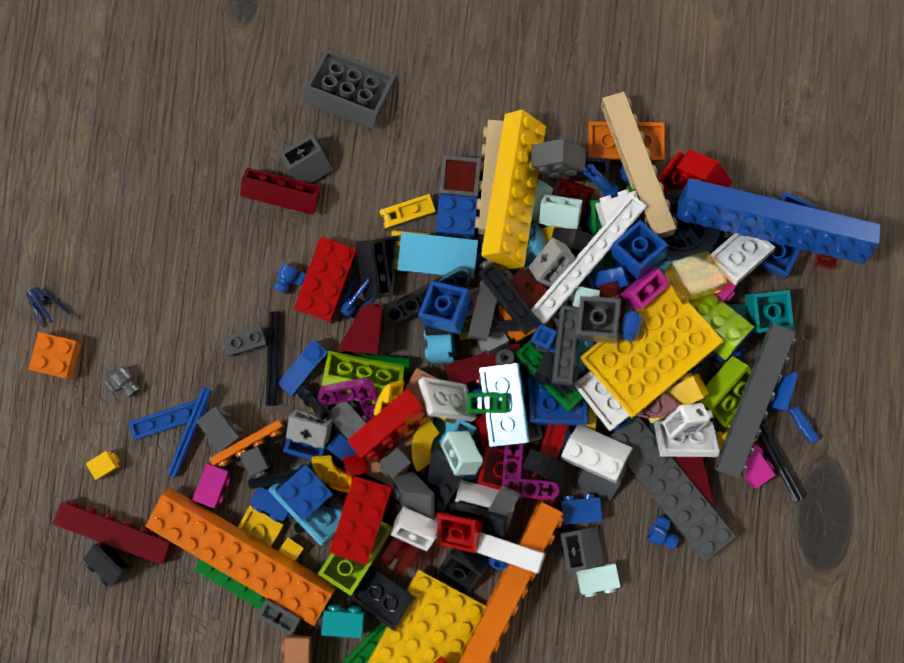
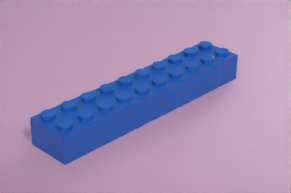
[676,178,880,264]

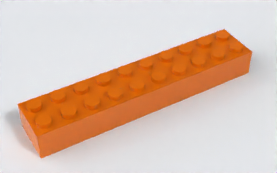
[145,488,337,626]
[457,501,564,663]

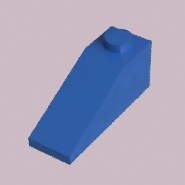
[277,340,328,397]

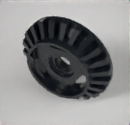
[641,190,720,263]

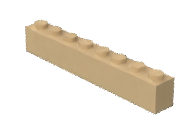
[601,92,677,239]

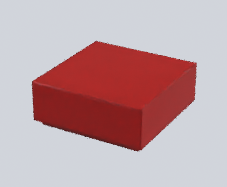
[343,454,367,477]

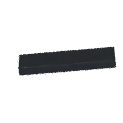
[478,262,541,335]

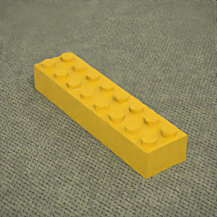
[481,110,546,270]

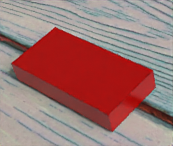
[539,425,568,460]

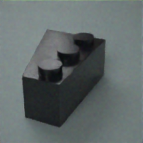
[356,235,399,299]
[427,442,464,513]

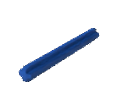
[168,387,212,477]

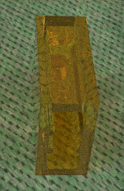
[663,251,728,305]

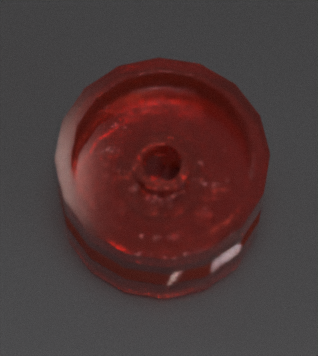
[379,537,420,576]

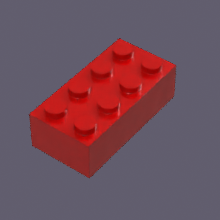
[294,236,357,323]
[347,388,429,463]
[477,446,559,503]
[329,476,392,565]

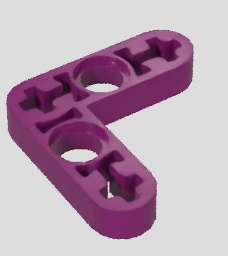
[318,378,379,421]
[502,443,559,499]

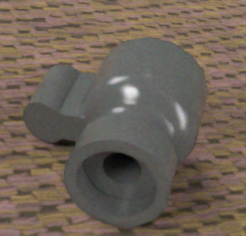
[495,349,515,366]
[104,366,140,398]

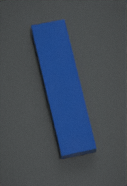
[128,400,207,441]

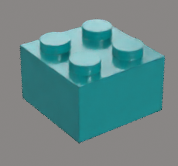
[745,290,794,333]
[322,604,366,638]

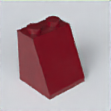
[338,303,383,356]

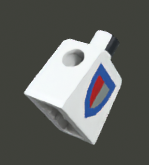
[662,403,713,439]

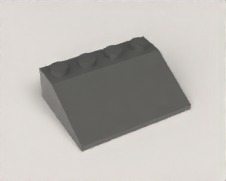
[303,49,396,129]

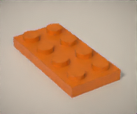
[588,122,665,161]
[209,420,286,467]

